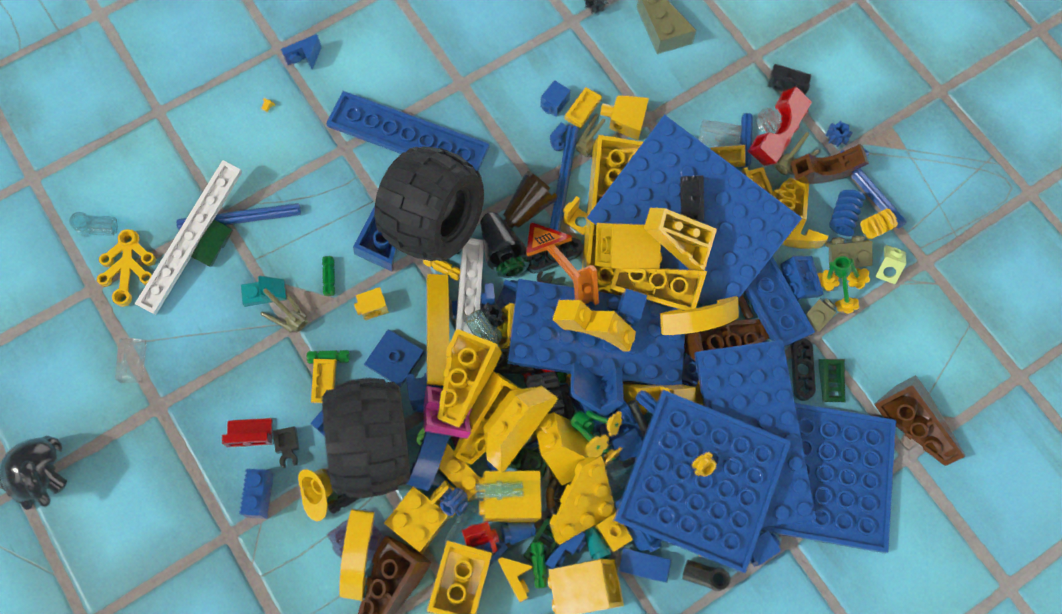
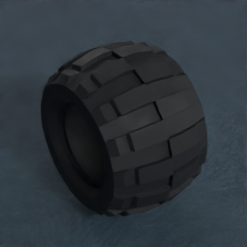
[374,146,484,261]
[322,378,410,498]

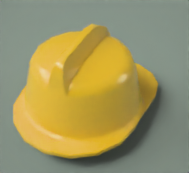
[298,469,333,521]

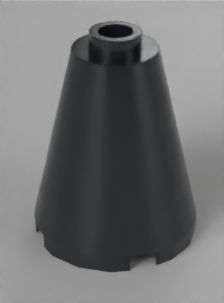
[480,212,527,270]

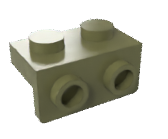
[825,236,872,268]

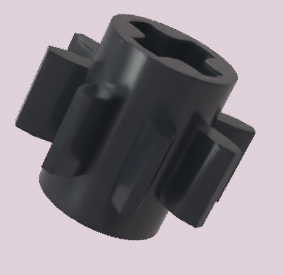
[585,0,608,13]
[477,303,504,331]

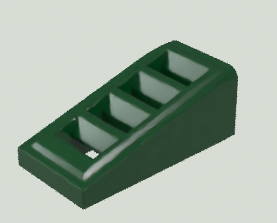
[819,359,845,402]
[523,516,558,563]

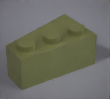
[637,0,696,54]

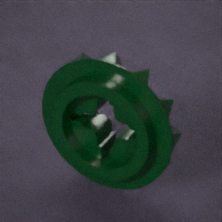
[496,257,529,278]

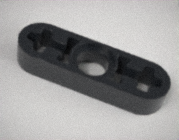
[527,238,582,274]
[791,338,816,401]

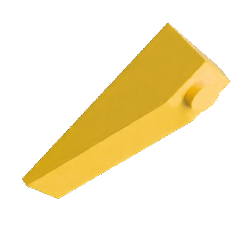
[438,329,502,428]

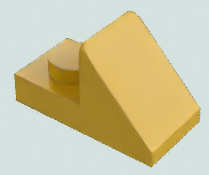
[498,558,533,603]

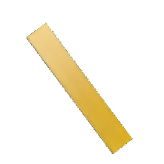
[427,274,450,386]

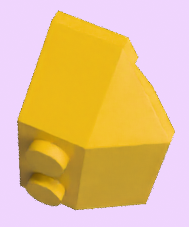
[483,386,558,473]

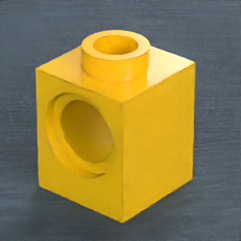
[354,287,389,321]

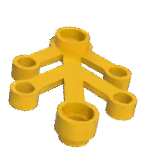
[97,229,156,307]

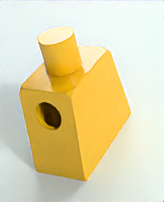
[600,95,649,140]

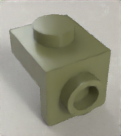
[806,298,837,332]

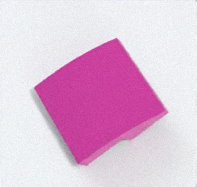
[424,386,472,439]

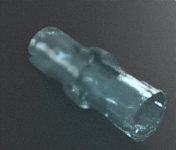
[475,481,523,500]

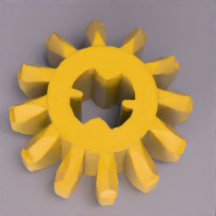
[860,208,898,239]

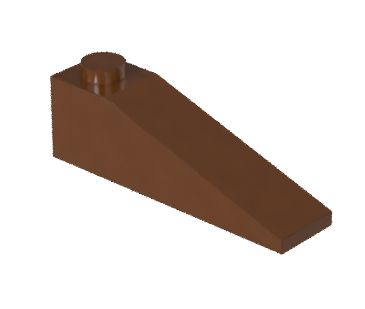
[684,319,769,361]
[874,375,965,466]
[358,536,432,614]

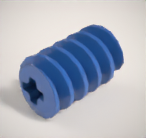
[829,189,865,236]

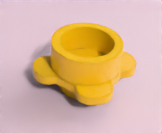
[692,452,716,476]

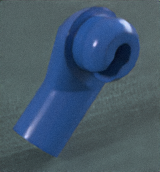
[549,123,568,151]

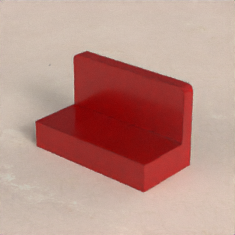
[222,418,273,447]

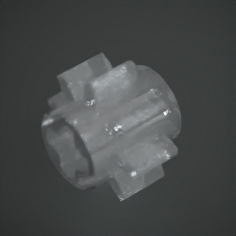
[756,108,782,133]

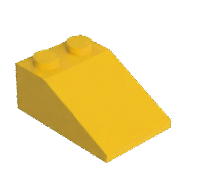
[427,541,492,614]

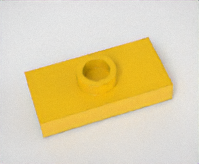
[564,87,602,129]
[710,145,746,167]
[311,359,337,403]

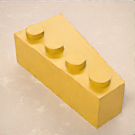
[610,268,707,311]

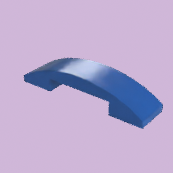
[407,431,449,491]

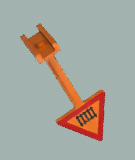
[526,223,599,305]

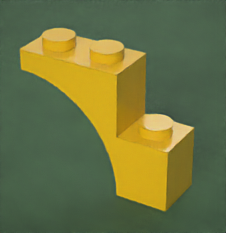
[552,300,636,352]
[623,382,695,411]

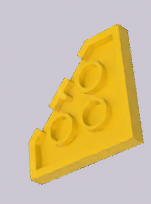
[550,455,616,545]

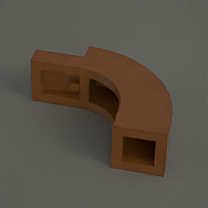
[790,144,869,184]

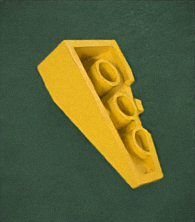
[772,177,809,241]
[453,371,522,465]

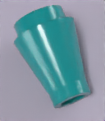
[583,526,612,561]

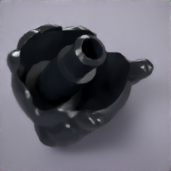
[0,435,67,510]

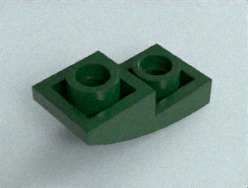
[191,220,233,267]
[508,448,548,477]

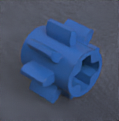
[825,121,853,147]
[440,487,469,516]

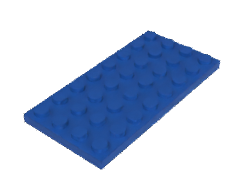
[507,279,685,385]
[694,340,816,527]

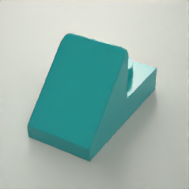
[241,276,287,307]

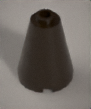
[503,171,558,229]

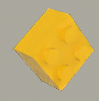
[384,487,450,554]

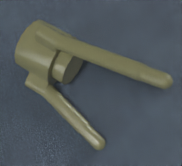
[575,113,619,157]
[774,132,820,175]
[261,289,308,333]

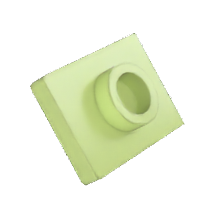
[876,245,906,284]

